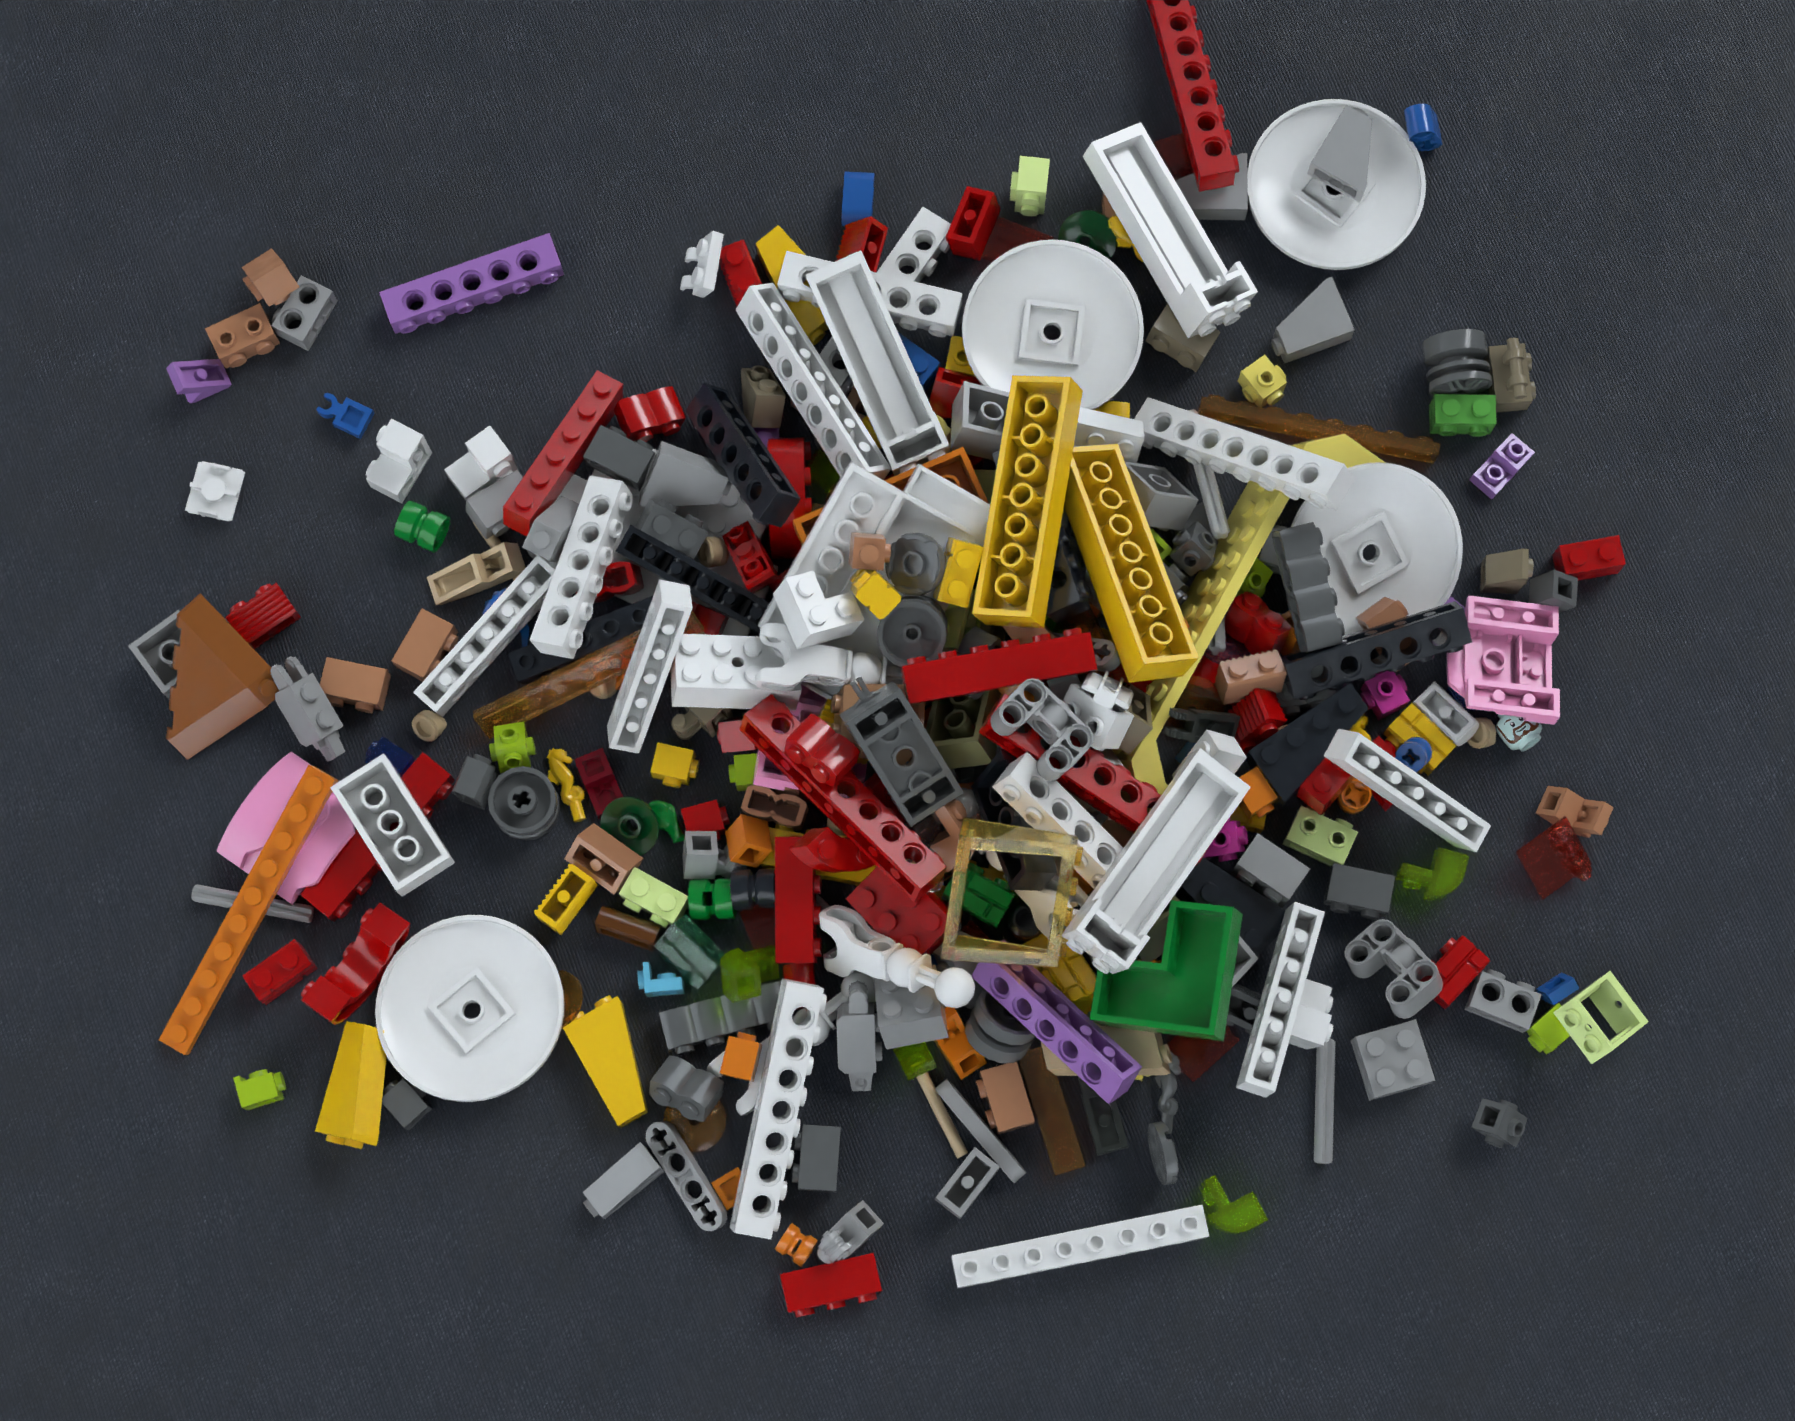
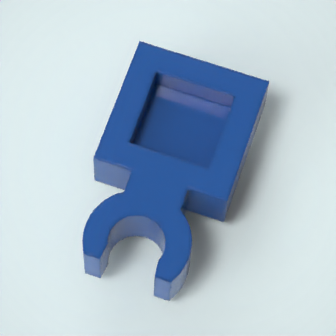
[316,393,375,439]

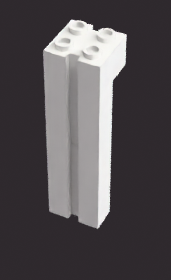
[1083,122,1258,338]
[805,250,951,476]
[1062,748,1251,974]

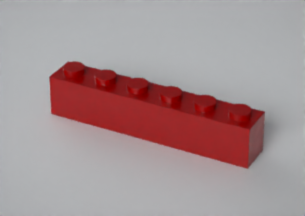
[503,370,623,536]
[901,628,1097,705]
[300,752,455,922]

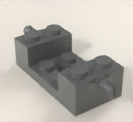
[839,677,964,827]

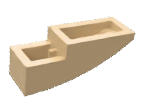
[427,542,526,605]

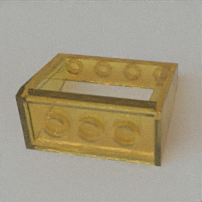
[940,818,1083,967]

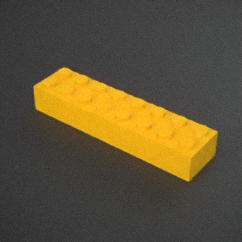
[972,375,1083,628]
[1064,444,1199,683]

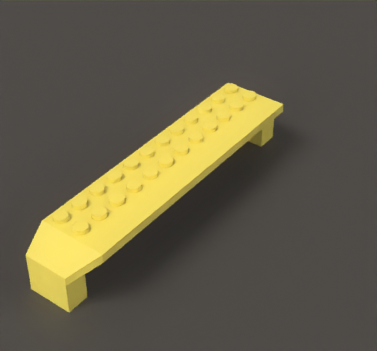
[1111,434,1386,813]

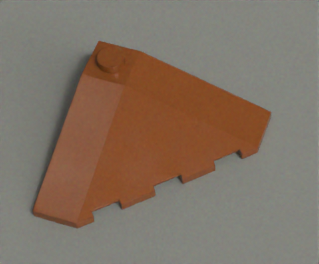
[166,593,279,760]

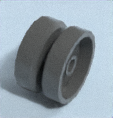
[877,594,948,667]
[488,766,561,841]
[964,989,1036,1063]

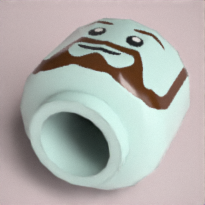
[1495,714,1542,752]

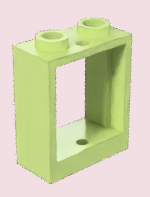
[1553,971,1649,1064]

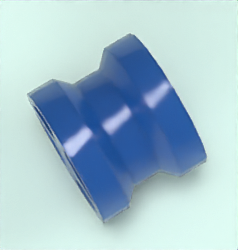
[1395,737,1432,772]

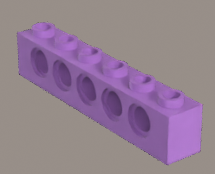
[379,233,564,334]
[972,940,1142,1104]

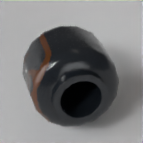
[1006,900,1042,943]

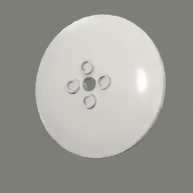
[1247,99,1426,270]
[962,240,1144,410]
[1291,462,1463,637]
[375,915,565,1102]

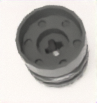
[1422,329,1493,397]

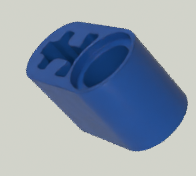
[1404,104,1442,151]
[841,171,875,226]

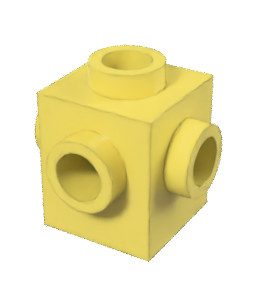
[1238,355,1287,409]

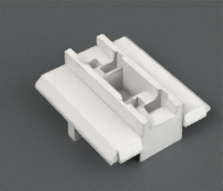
[185,461,245,521]
[1081,670,1134,710]

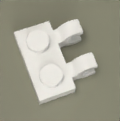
[680,231,724,298]

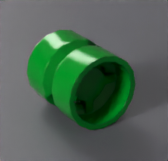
[394,500,450,553]
[688,878,737,920]

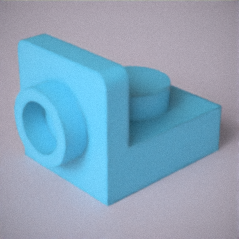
[638,962,685,997]

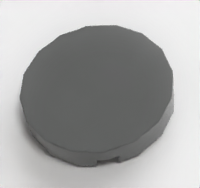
[885,533,945,596]
[1148,1121,1179,1185]

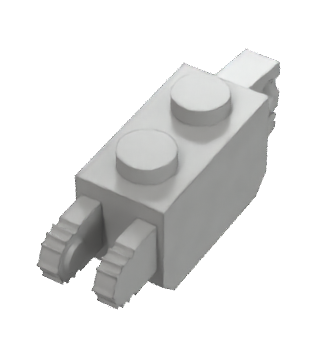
[270,656,345,762]
[836,980,882,1091]

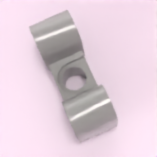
[990,678,1094,781]
[1344,919,1443,1019]

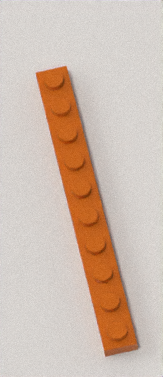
[159,765,339,1055]

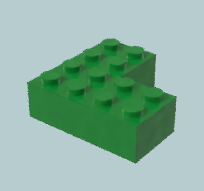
[1090,900,1243,1041]

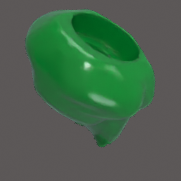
[648,800,685,843]

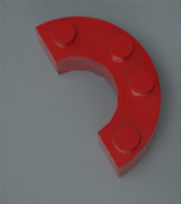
[767,437,812,559]
[789,773,905,873]
[301,902,410,1025]

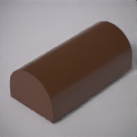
[595,905,662,952]

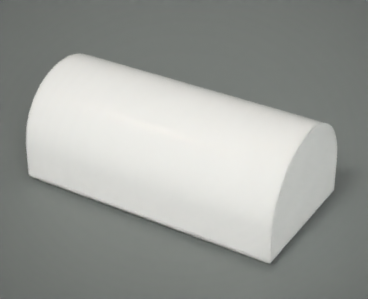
[1413,681,1479,746]

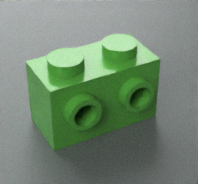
[1429,394,1496,437]

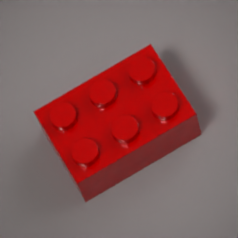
[846,867,962,955]

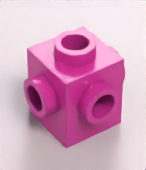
[1360,671,1410,721]
[1203,817,1248,862]

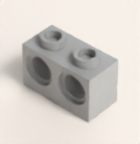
[272,275,338,351]
[1464,969,1542,1033]

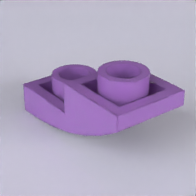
[1469,433,1535,499]

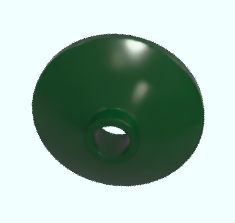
[1058,210,1117,260]
[600,796,659,856]

